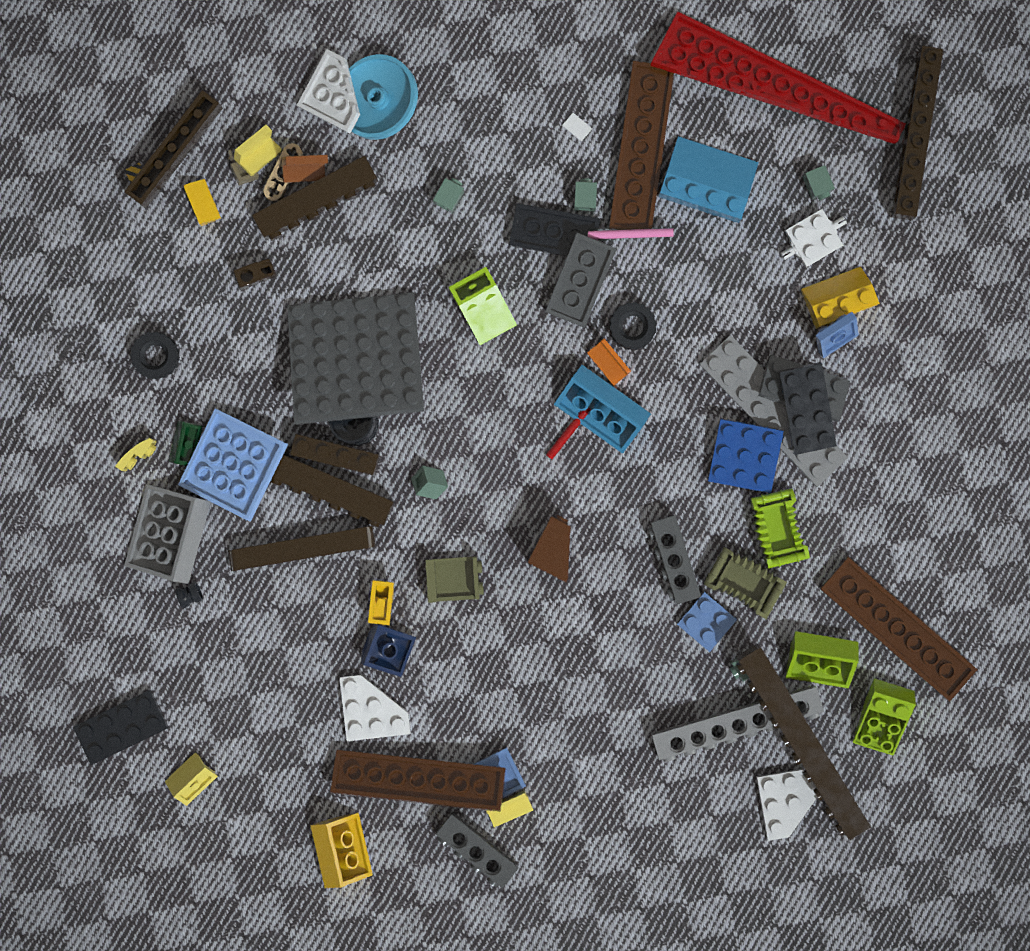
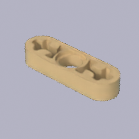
[264,143,303,202]

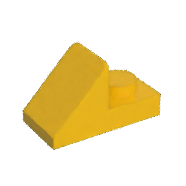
[368,580,394,625]

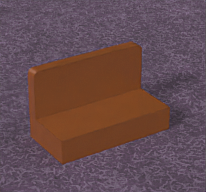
[281,155,328,183]

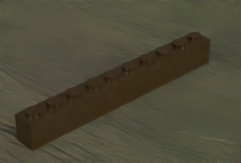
[736,643,871,841]

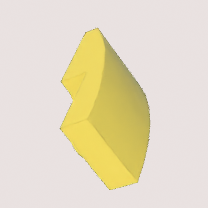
[115,438,157,472]

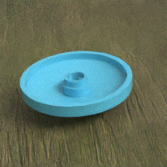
[349,54,418,140]

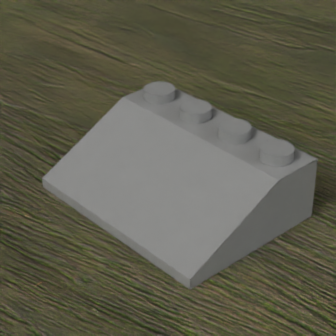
[124,484,211,584]

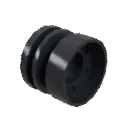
[329,416,379,446]

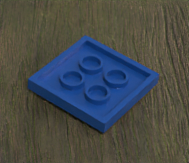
[708,418,784,493]

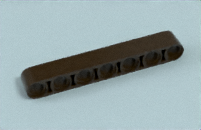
[228,526,376,571]

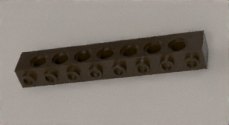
[891,46,944,221]

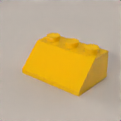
[801,266,880,329]
[310,813,373,888]

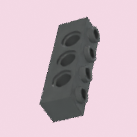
[647,515,701,605]
[436,811,519,889]

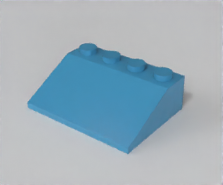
[658,136,759,223]

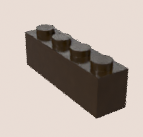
[290,434,380,476]

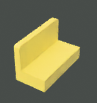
[234,125,282,176]
[165,753,218,806]
[486,790,533,827]

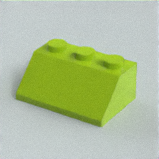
[786,631,859,688]

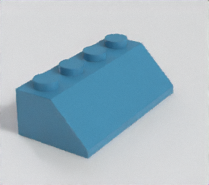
[554,365,651,454]

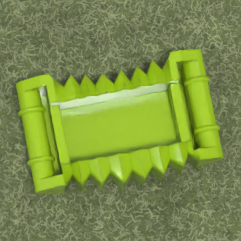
[751,488,810,569]

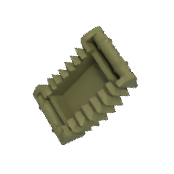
[703,547,787,620]

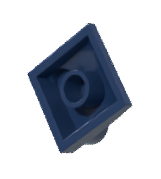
[361,624,416,677]

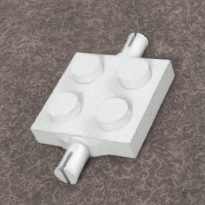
[780,209,847,267]

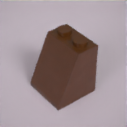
[527,515,571,582]

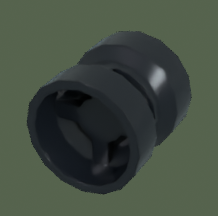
[175,581,203,609]

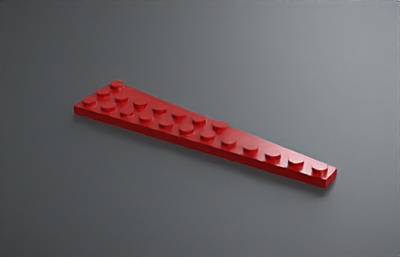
[650,11,906,144]

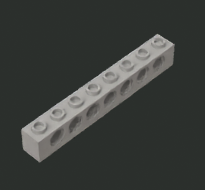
[651,685,824,762]

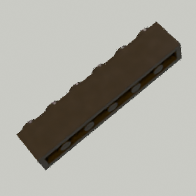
[124,90,223,209]
[252,156,378,241]
[270,455,395,528]

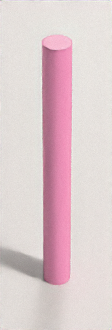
[588,228,673,239]

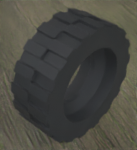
[609,302,657,350]
[130,332,180,380]

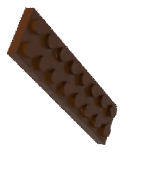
[609,61,674,230]
[820,557,978,702]
[330,750,506,812]

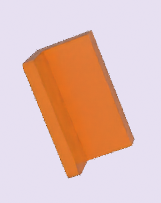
[587,338,631,386]

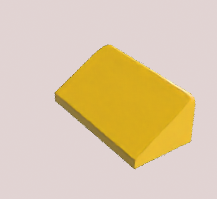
[183,179,221,226]

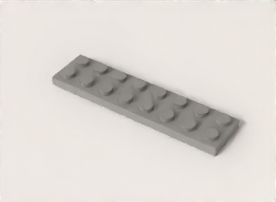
[699,335,848,487]

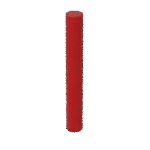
[546,407,591,460]

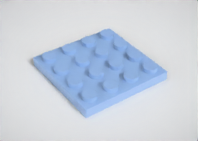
[178,408,288,521]

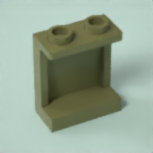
[425,556,484,603]

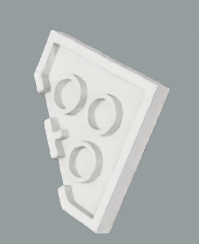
[297,49,360,134]
[340,675,411,741]
[756,768,817,841]

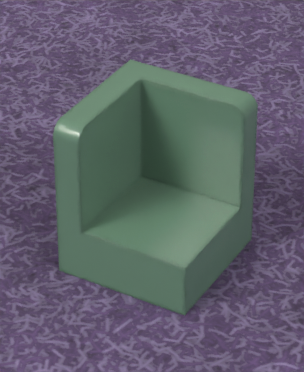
[411,466,448,499]

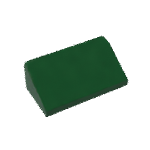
[169,421,202,466]

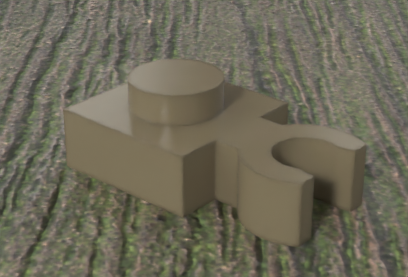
[228,149,259,186]

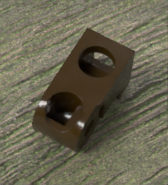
[233,259,277,292]

